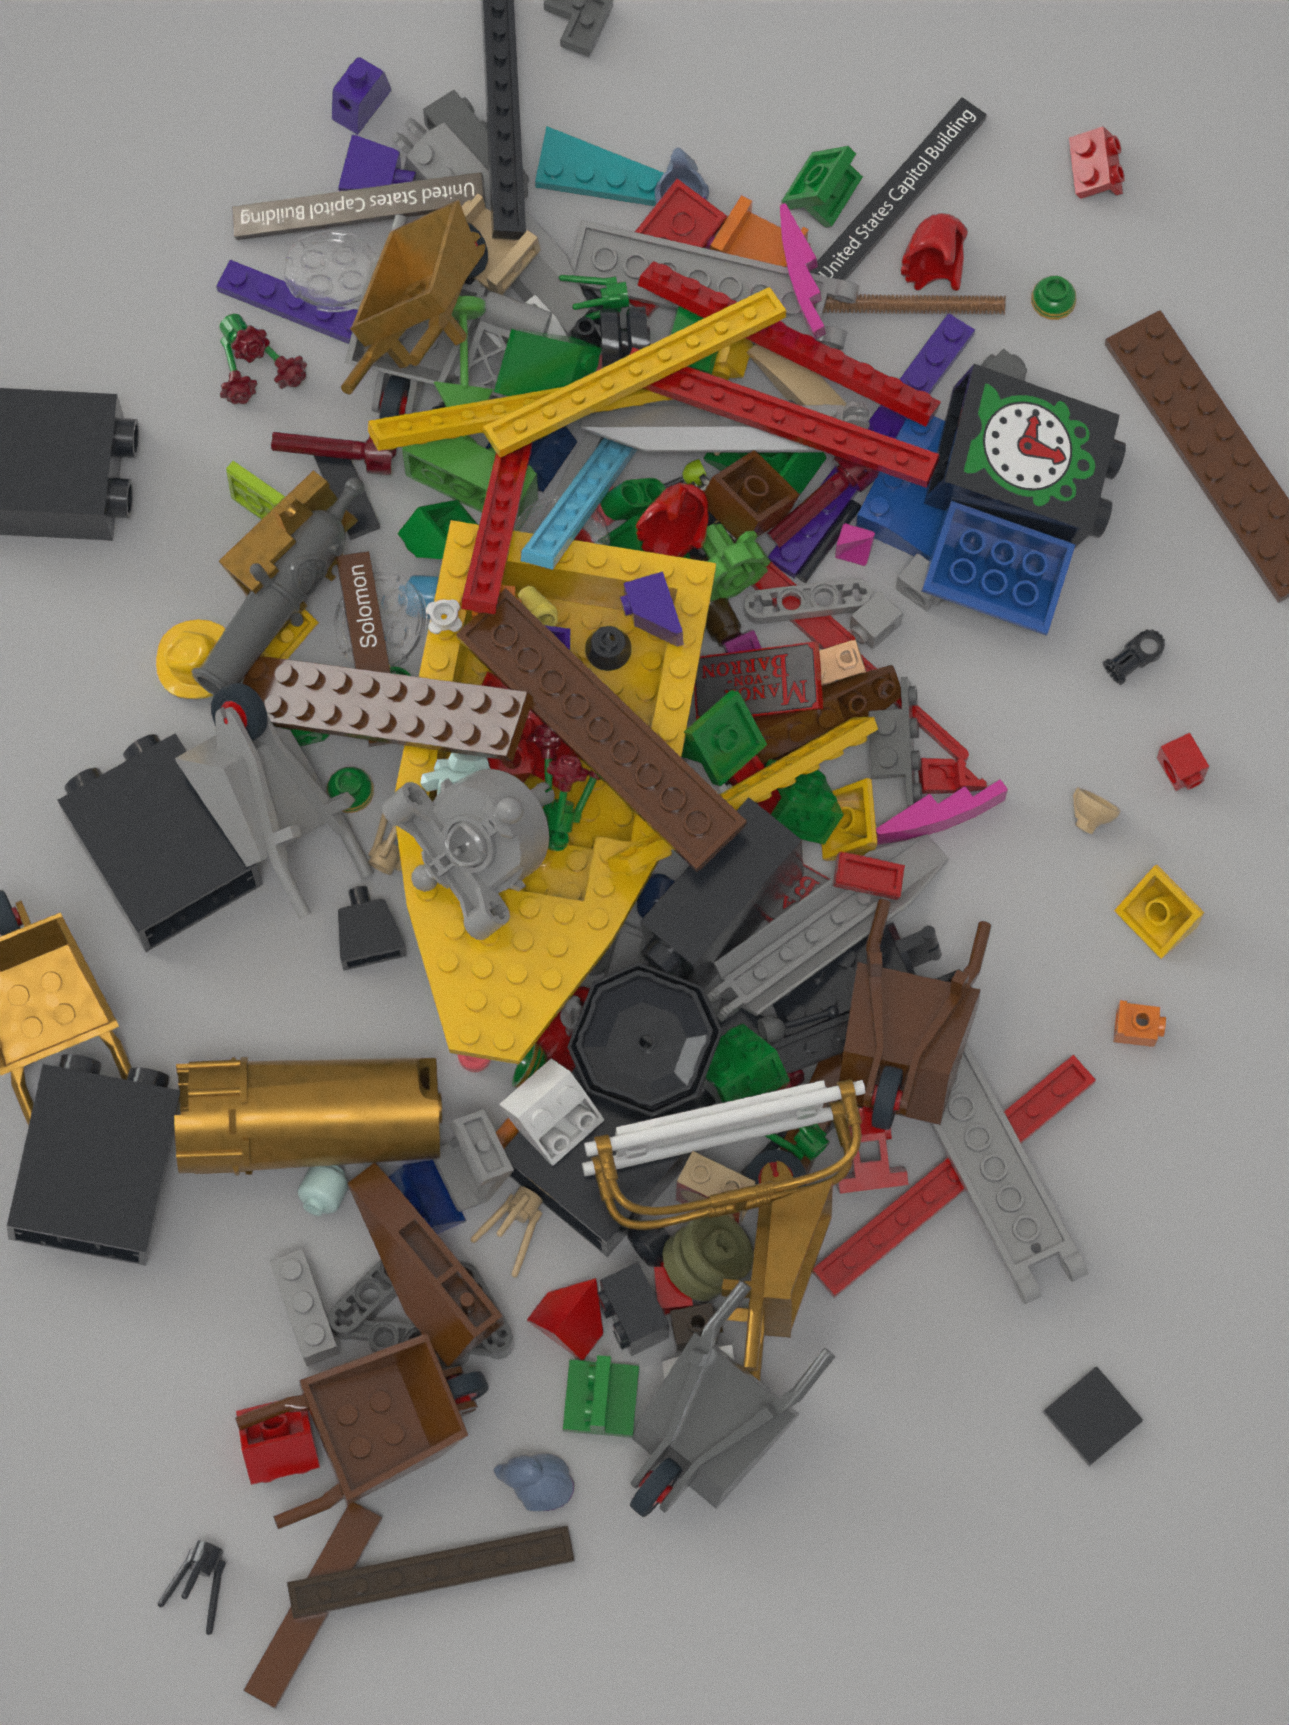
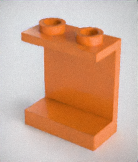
[710,195,810,267]

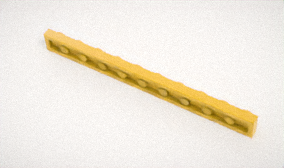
[483,287,786,458]
[368,387,673,451]
[607,717,878,876]

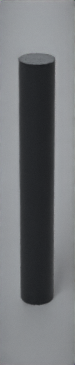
[796,500,861,583]

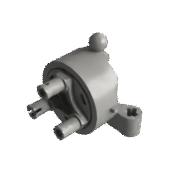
[382,769,555,940]

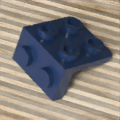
[485,426,578,492]

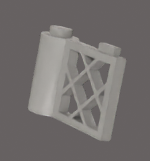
[454,291,552,398]

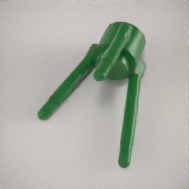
[558,275,629,331]

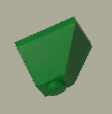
[397,499,478,559]

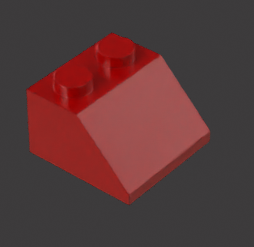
[236,1400,320,1485]

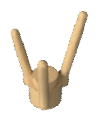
[368,813,402,875]
[470,1186,543,1278]

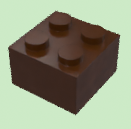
[704,450,800,540]

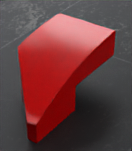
[918,758,987,794]

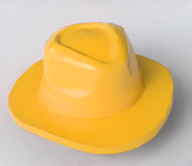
[156,619,225,699]

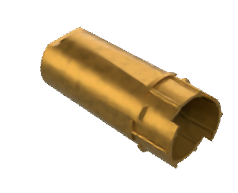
[174,1057,442,1176]

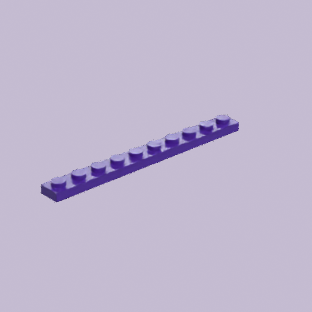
[768,313,975,579]

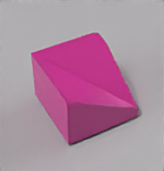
[835,523,875,566]

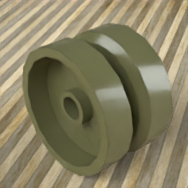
[662,1215,754,1302]

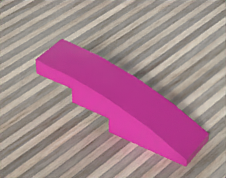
[780,203,826,340]
[876,779,1008,845]

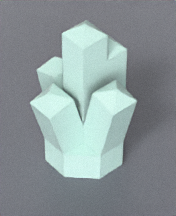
[420,753,490,795]

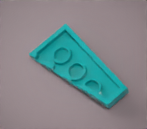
[535,126,664,206]

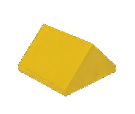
[821,778,877,861]
[1114,864,1205,959]

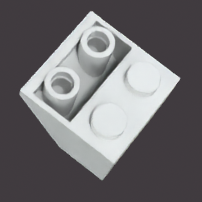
[499,1059,604,1166]

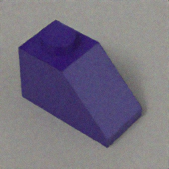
[620,571,684,647]

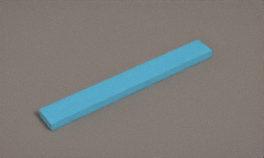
[521,438,637,570]

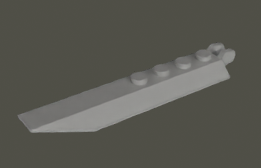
[392,117,591,333]
[580,402,869,453]
[707,834,949,1022]

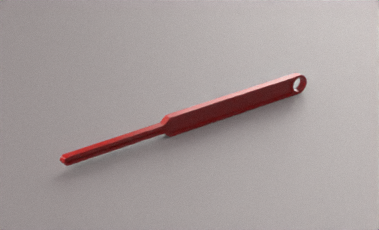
[751,561,969,762]

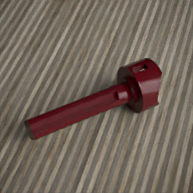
[271,432,397,476]
[767,456,879,548]

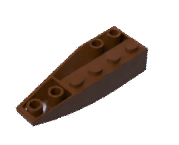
[724,665,901,787]
[347,1162,504,1368]

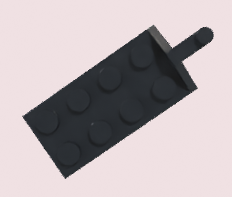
[773,922,942,1037]

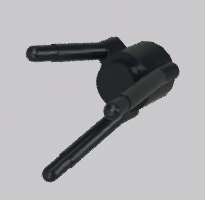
[158,1540,226,1635]

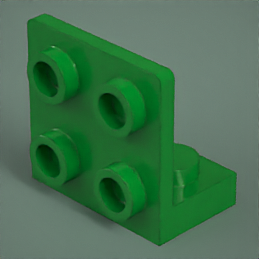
[766,759,844,845]
[705,1024,790,1103]

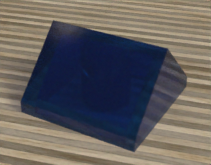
[388,1160,466,1234]

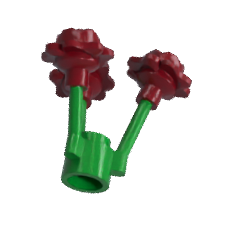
[219,313,307,405]
[528,724,601,833]

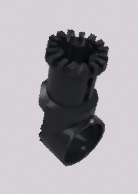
[1103,629,1165,685]

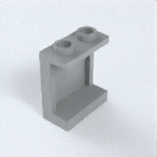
[433,1109,514,1212]

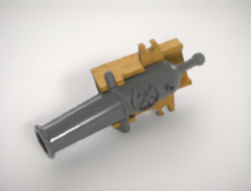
[192,470,364,695]

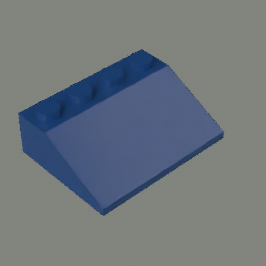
[856,416,945,561]
[921,501,1075,636]

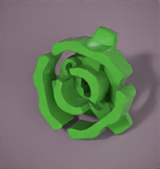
[702,524,770,601]

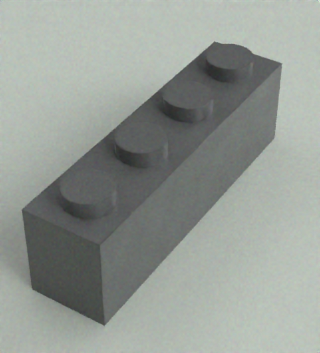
[423,89,529,199]

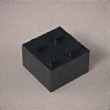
[597,1262,669,1356]

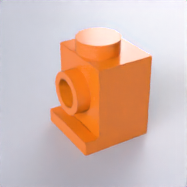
[1113,1000,1166,1047]

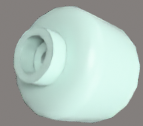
[297,1165,349,1216]

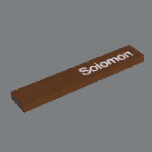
[336,551,391,747]

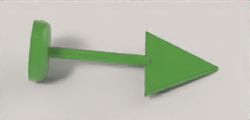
[433,296,493,440]

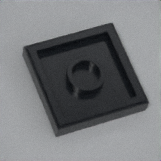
[1043,1366,1143,1467]

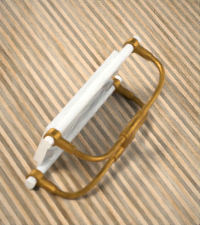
[582,1079,866,1230]

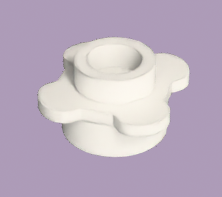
[426,599,462,634]

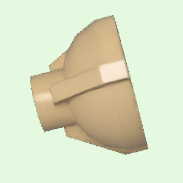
[1073,787,1121,834]

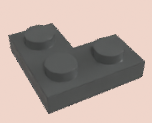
[544,0,613,57]

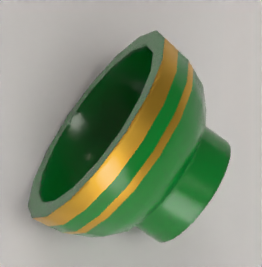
[1031,276,1076,320]
[327,766,374,813]
[512,1043,549,1088]

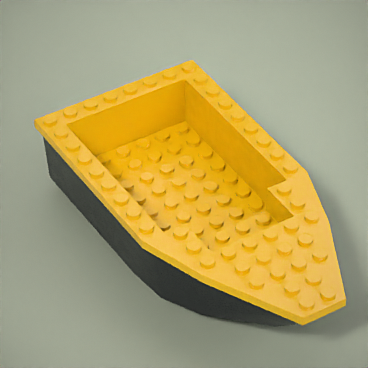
[395,520,716,1065]

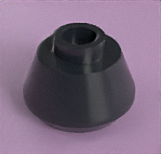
[585,626,632,671]
[627,1227,670,1267]

